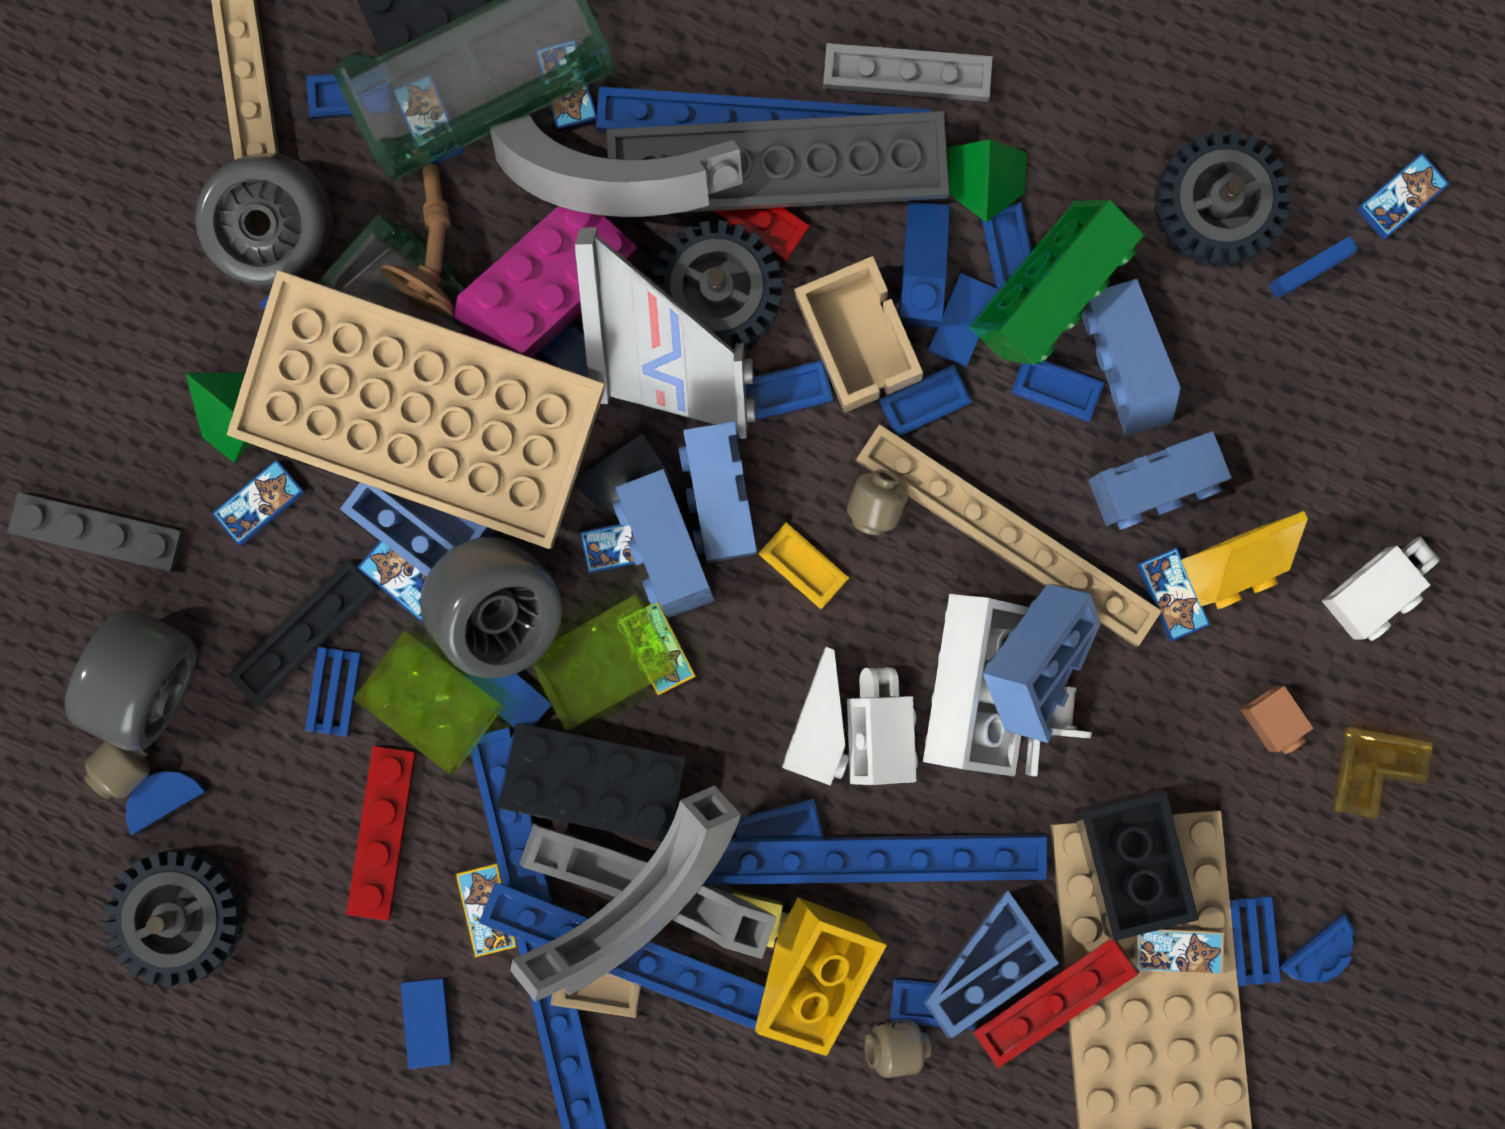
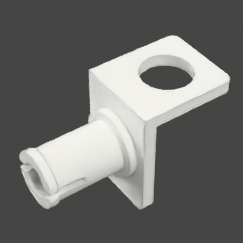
[1025,687,1092,776]

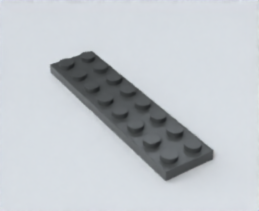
[606,111,949,213]

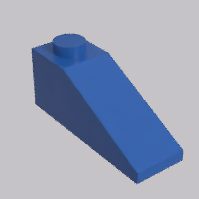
[898,201,950,329]

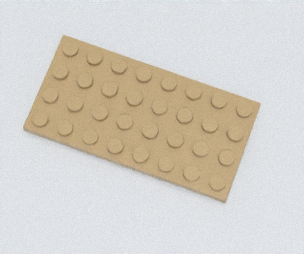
[227,270,607,549]
[1050,810,1252,1129]

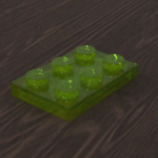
[531,595,678,731]
[353,631,504,775]

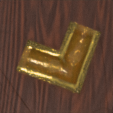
[1331,727,1433,819]

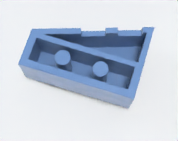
[1082,279,1181,436]
[679,421,757,563]
[1088,431,1232,530]
[613,469,715,619]
[340,482,494,577]
[982,584,1101,743]
[923,891,1059,1038]

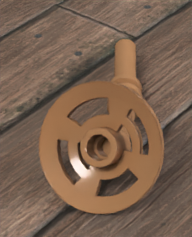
[380,164,455,318]

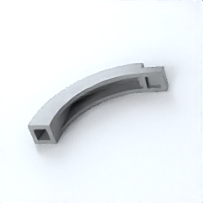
[490,115,743,217]
[510,786,741,1002]
[519,824,777,959]

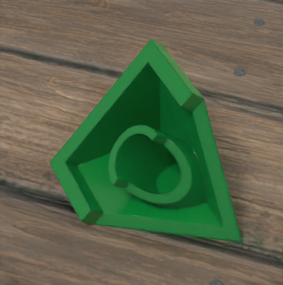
[946,139,1027,223]
[185,372,251,463]

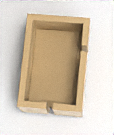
[794,256,923,413]

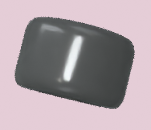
[195,152,333,286]
[420,537,562,679]
[64,610,197,751]

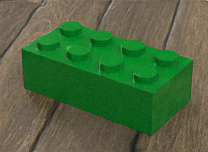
[968,200,1144,365]

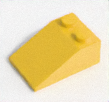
[1181,511,1308,609]
[755,898,887,1056]

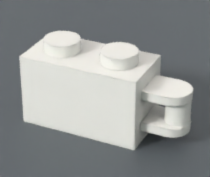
[1322,536,1440,641]
[847,667,918,785]

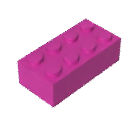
[454,206,638,358]

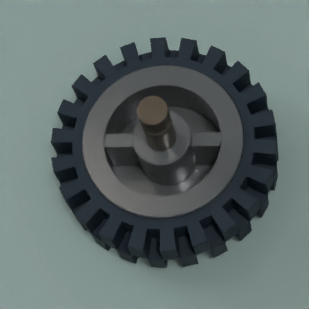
[1154,131,1292,268]
[652,220,782,350]
[103,849,246,987]

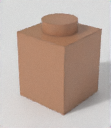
[1240,686,1314,754]

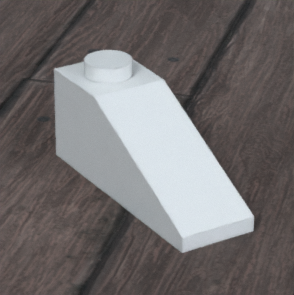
[782,647,849,786]

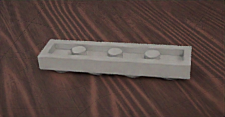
[823,43,993,102]

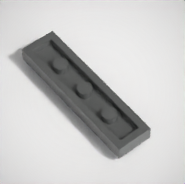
[7,492,184,572]

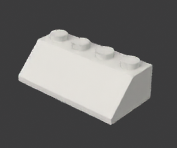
[923,594,1029,776]

